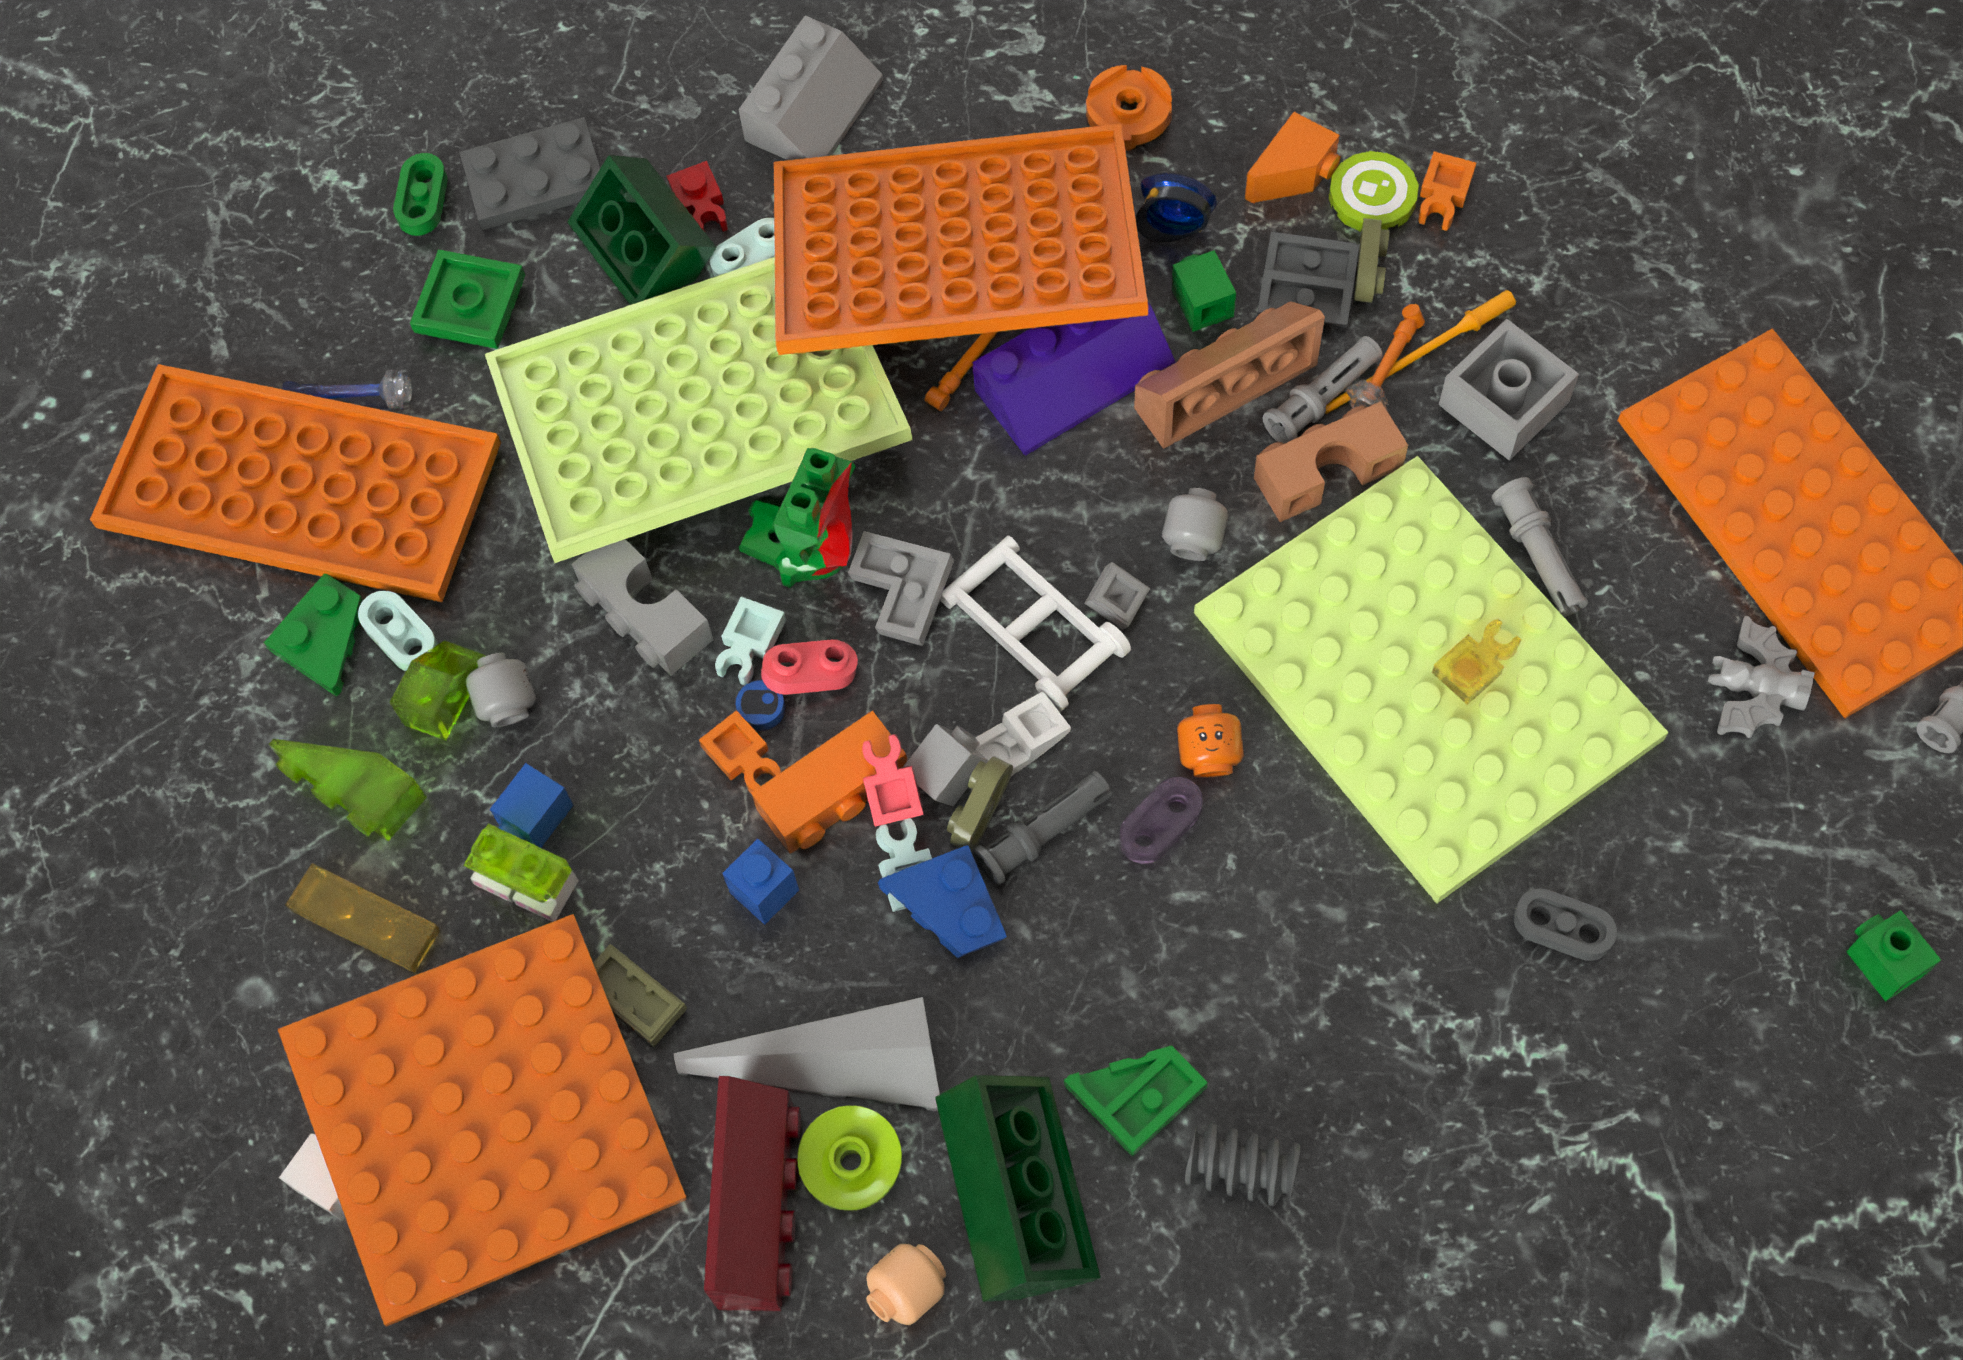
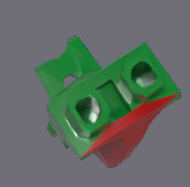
[739,448,855,588]

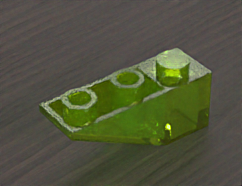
[268,739,427,841]

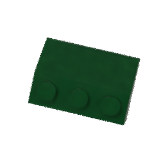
[567,155,717,305]

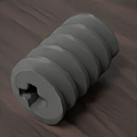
[1185,1122,1300,1207]

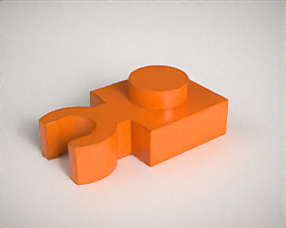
[1418,152,1477,231]
[699,710,781,795]

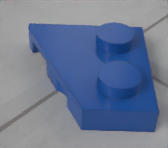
[877,845,1007,958]

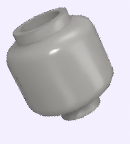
[1162,488,1229,561]
[466,653,536,727]

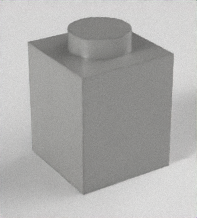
[902,724,989,806]

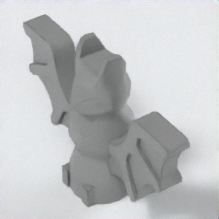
[1708,616,1815,738]

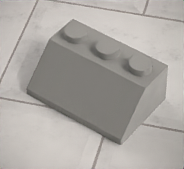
[739,15,883,160]

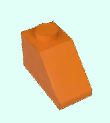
[1245,112,1341,203]

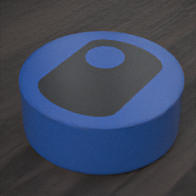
[736,680,785,731]

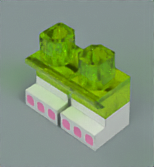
[463,823,579,922]

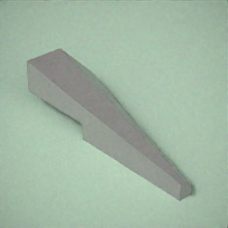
[674,997,940,1111]

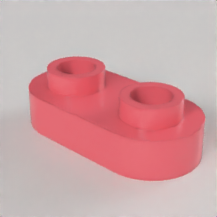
[761,640,858,695]

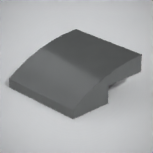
[1257,232,1360,328]

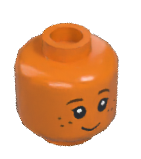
[1177,704,1244,777]

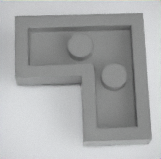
[848,531,954,646]

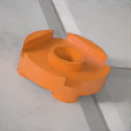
[1086,65,1172,151]

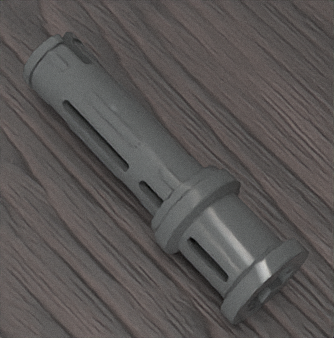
[972,771,1112,886]

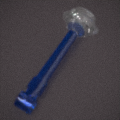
[282,369,412,409]

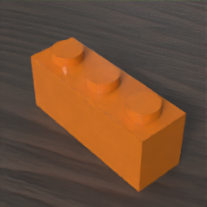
[751,711,907,854]

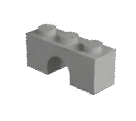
[572,539,714,676]

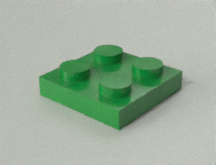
[410,249,525,349]

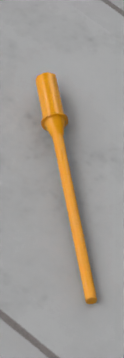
[1325,290,1516,414]

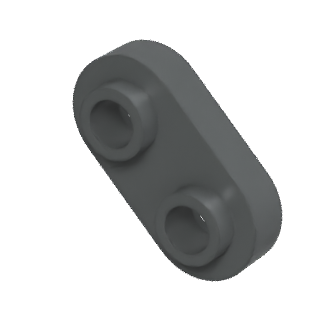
[1513,888,1617,961]

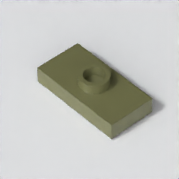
[593,944,687,1047]

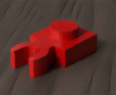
[666,161,728,232]

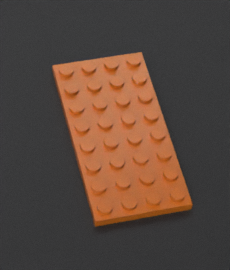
[1617,328,1963,718]
[90,364,501,602]

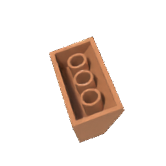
[1134,301,1325,449]

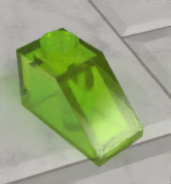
[389,640,486,741]

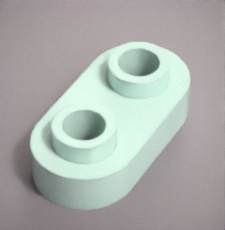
[710,218,775,277]
[358,591,439,672]

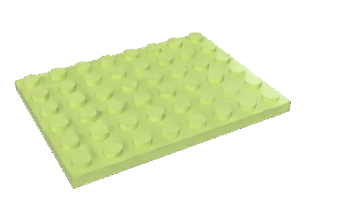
[485,257,913,563]
[1194,456,1668,903]

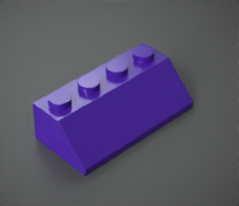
[973,302,1176,456]

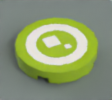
[1329,151,1419,232]

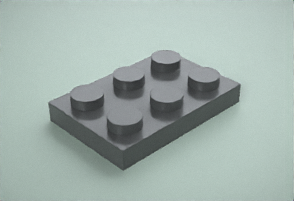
[459,117,600,230]

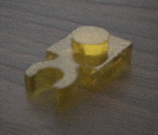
[1432,619,1521,705]

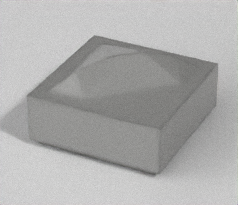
[1084,562,1150,630]

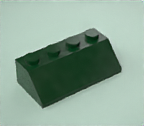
[935,1075,1101,1302]

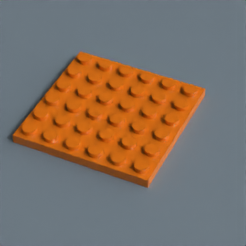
[278,914,686,1327]

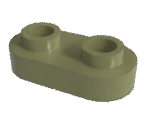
[1354,218,1389,303]
[947,756,1013,852]

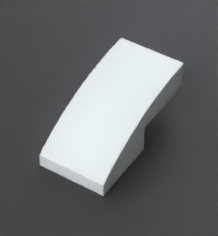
[976,691,1071,776]

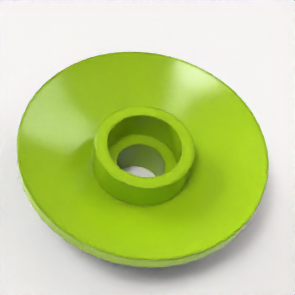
[797,1106,902,1210]

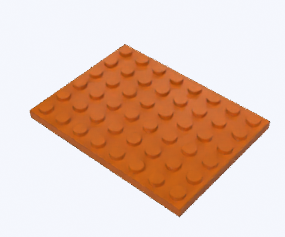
[774,124,1148,355]

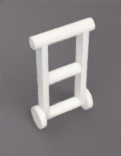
[940,536,1131,712]

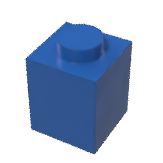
[490,763,574,851]
[722,839,799,925]

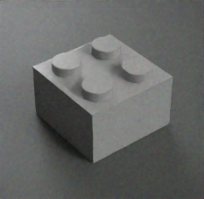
[1439,319,1579,461]

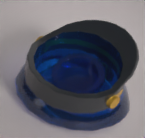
[1135,173,1218,242]

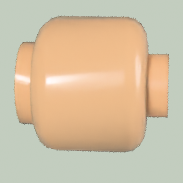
[866,1244,946,1325]

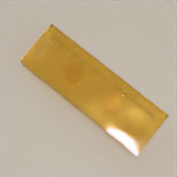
[285,863,441,973]

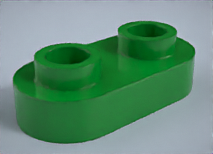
[393,153,448,236]

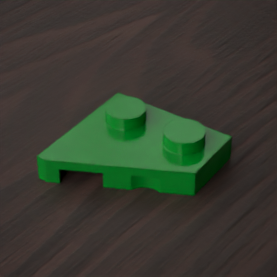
[264,574,363,697]
[1064,1045,1208,1157]

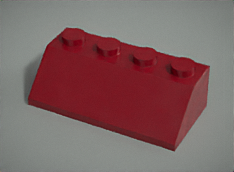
[704,1076,801,1311]

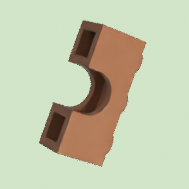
[1254,401,1408,522]

